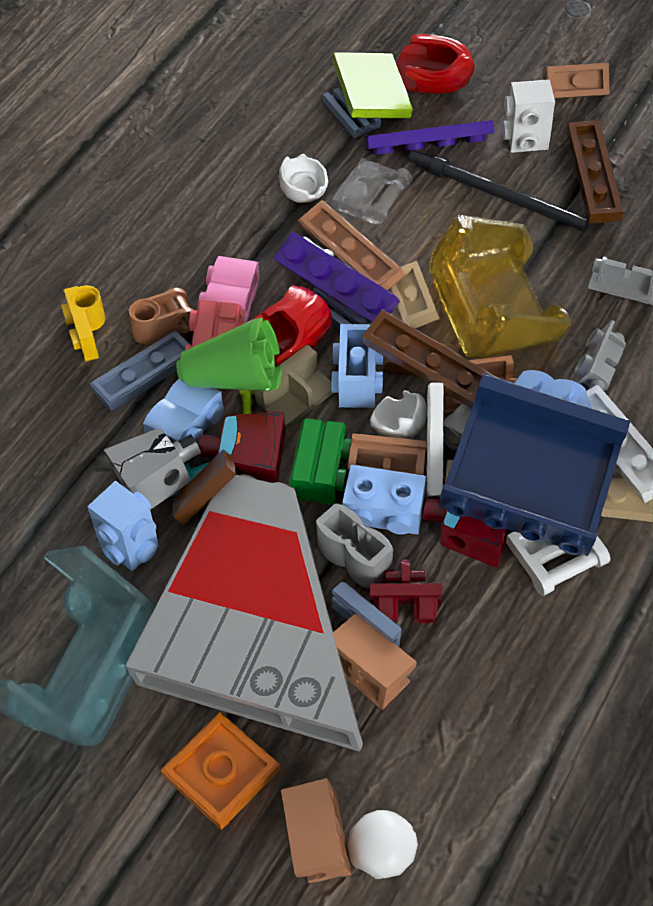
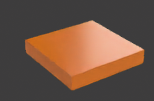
[160,712,280,830]

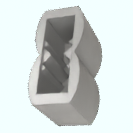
[316,504,393,590]

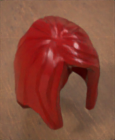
[396,33,475,94]
[250,285,332,367]

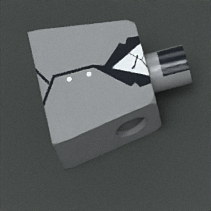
[104,429,201,509]

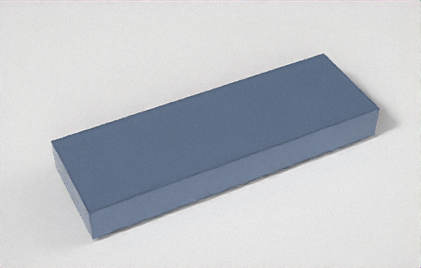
[89,330,189,412]

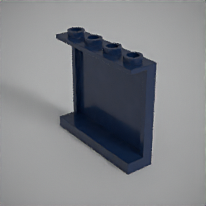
[438,374,631,556]

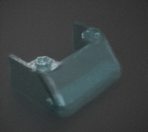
[0,545,156,746]

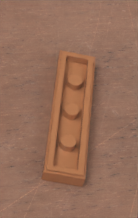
[297,200,405,290]

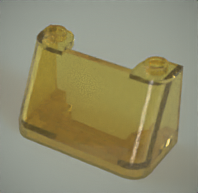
[430,215,573,358]

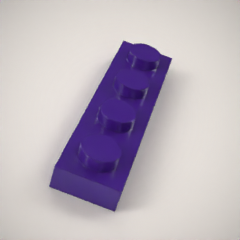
[364,120,494,155]
[273,231,400,324]

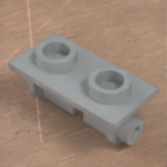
[588,257,653,305]
[574,320,626,391]

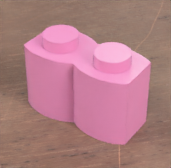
[199,256,259,324]

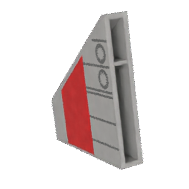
[125,474,363,752]

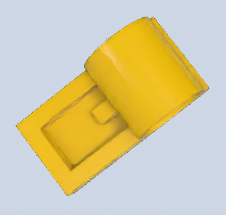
[61,285,105,362]

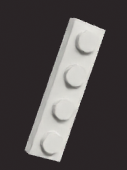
[586,385,653,503]

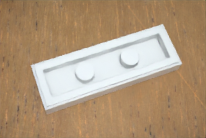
[426,383,443,499]

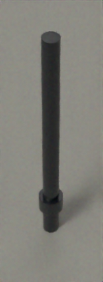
[408,149,588,231]

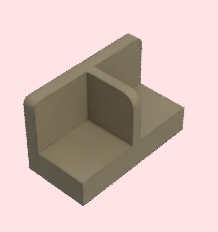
[254,345,333,429]

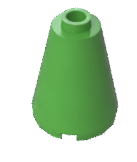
[176,318,282,391]

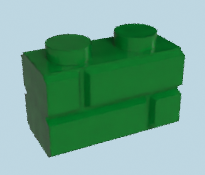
[289,418,352,505]

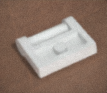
[506,532,610,596]

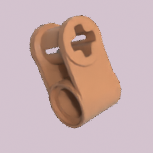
[129,288,194,345]

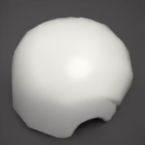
[279,154,328,203]
[370,390,427,439]
[346,810,418,879]

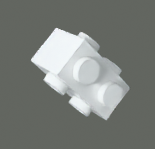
[502,80,555,152]

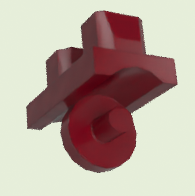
[370,559,442,623]

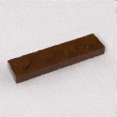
[567,120,623,223]
[362,310,499,409]

